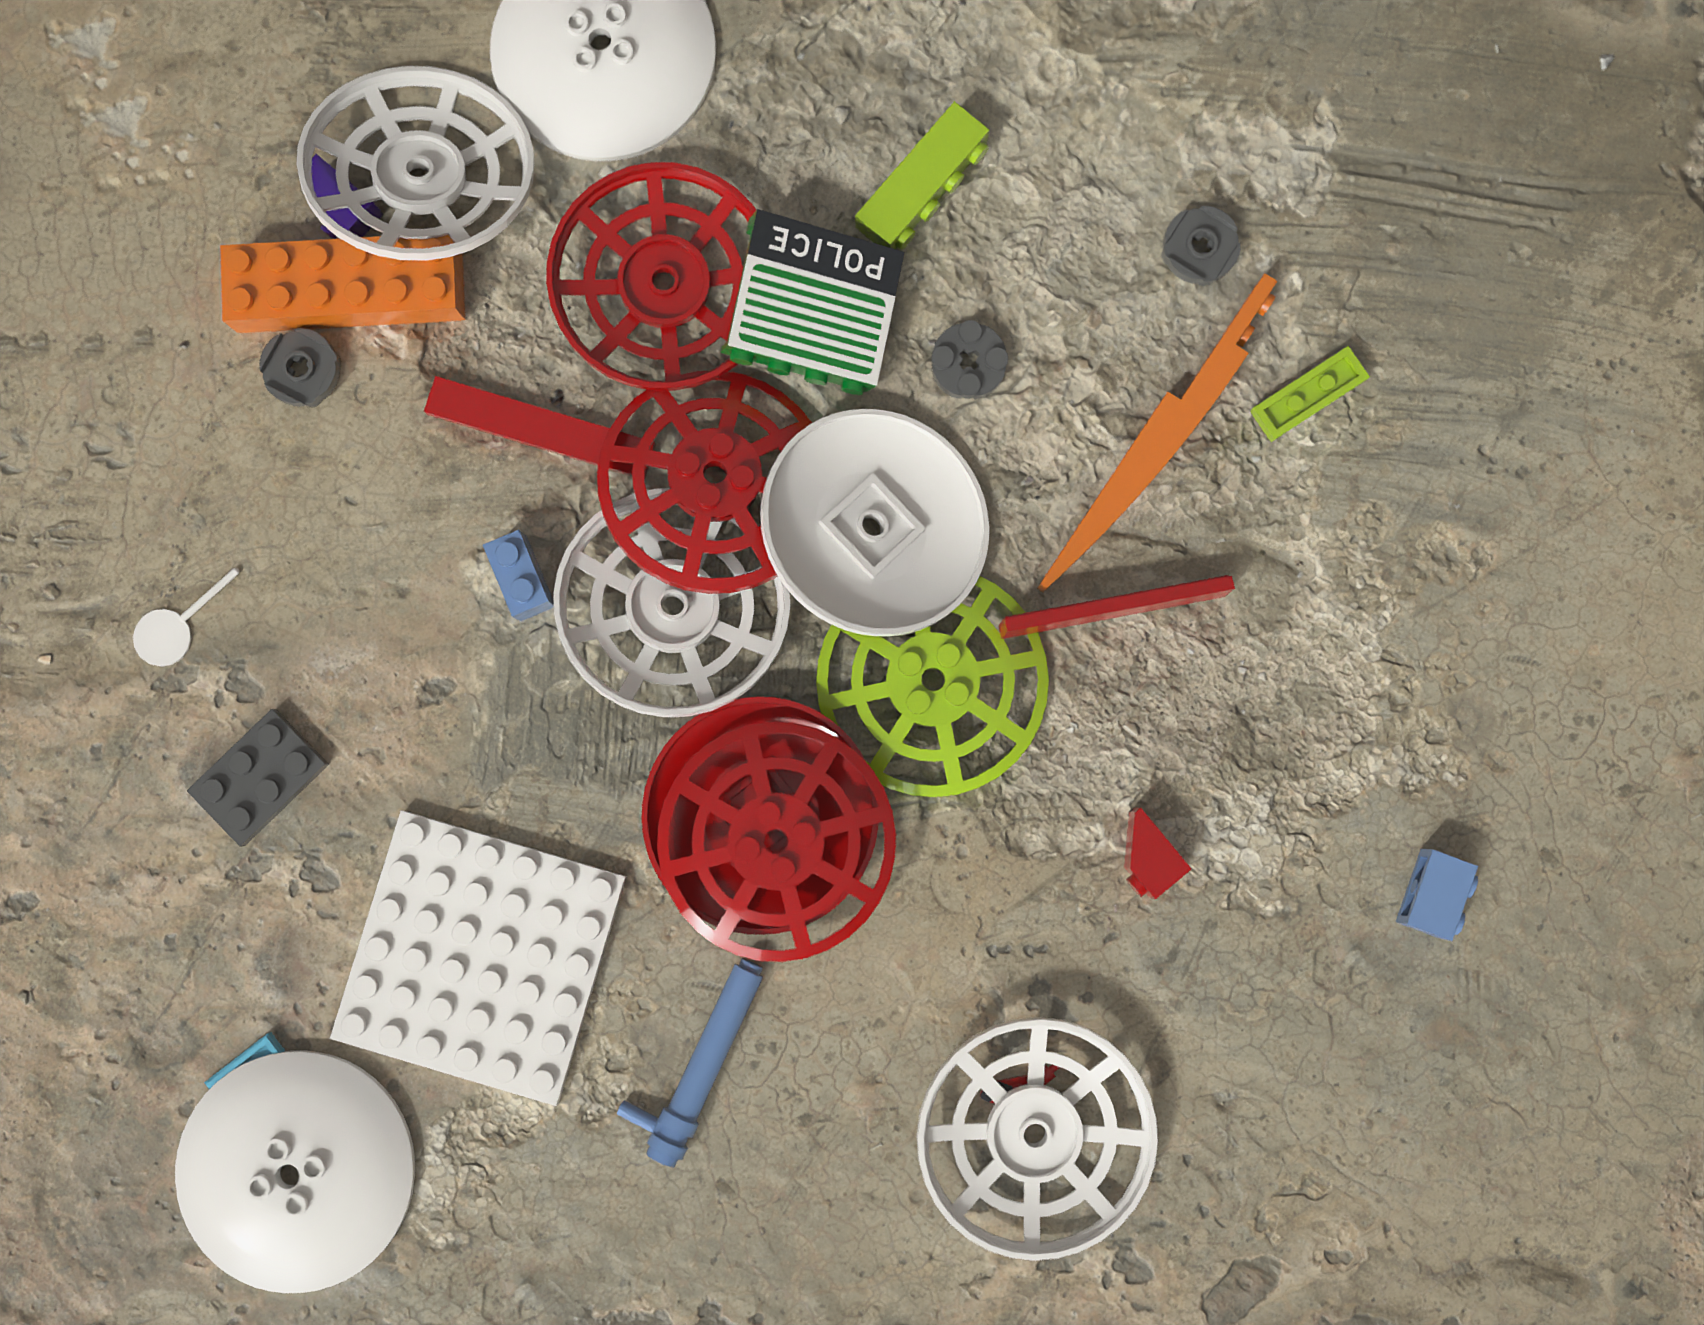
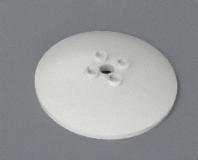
[490,0,716,161]
[760,409,989,636]
[175,1050,415,1293]

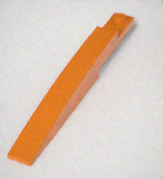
[1037,273,1277,593]

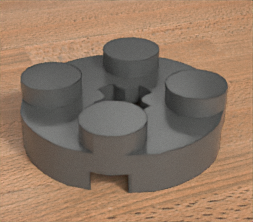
[1162,206,1241,286]
[931,320,1008,400]
[259,328,341,407]

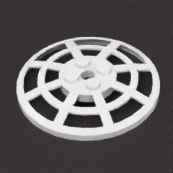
[296,66,534,261]
[553,488,790,717]
[917,1017,1158,1260]

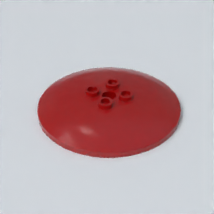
[641,697,879,935]

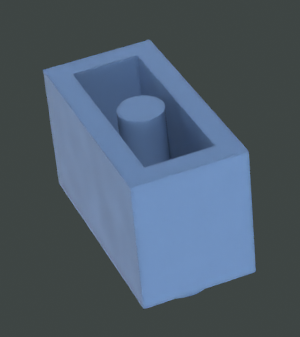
[483,530,554,622]
[1396,849,1478,941]

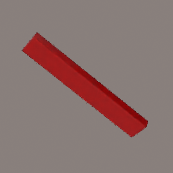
[424,376,656,480]
[998,575,1235,639]

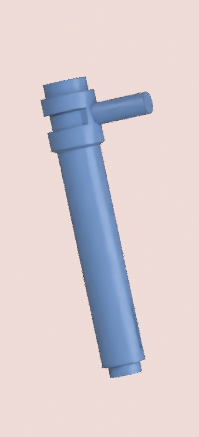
[617,958,763,1167]

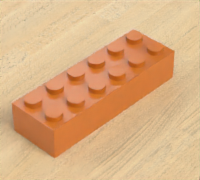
[220,235,465,333]

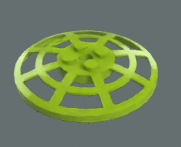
[816,576,1049,797]

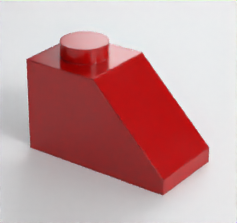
[1124,807,1192,900]

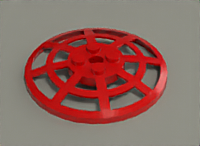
[546,162,756,391]
[597,371,812,594]
[657,722,896,962]

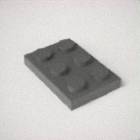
[187,709,329,847]

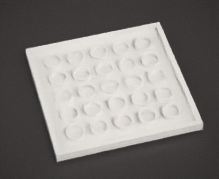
[330,810,627,1106]

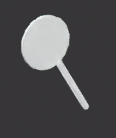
[133,568,240,667]

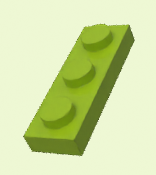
[1250,346,1370,443]

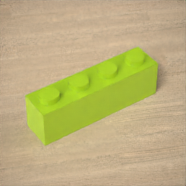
[855,101,989,250]

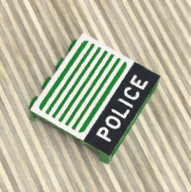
[720,209,905,395]

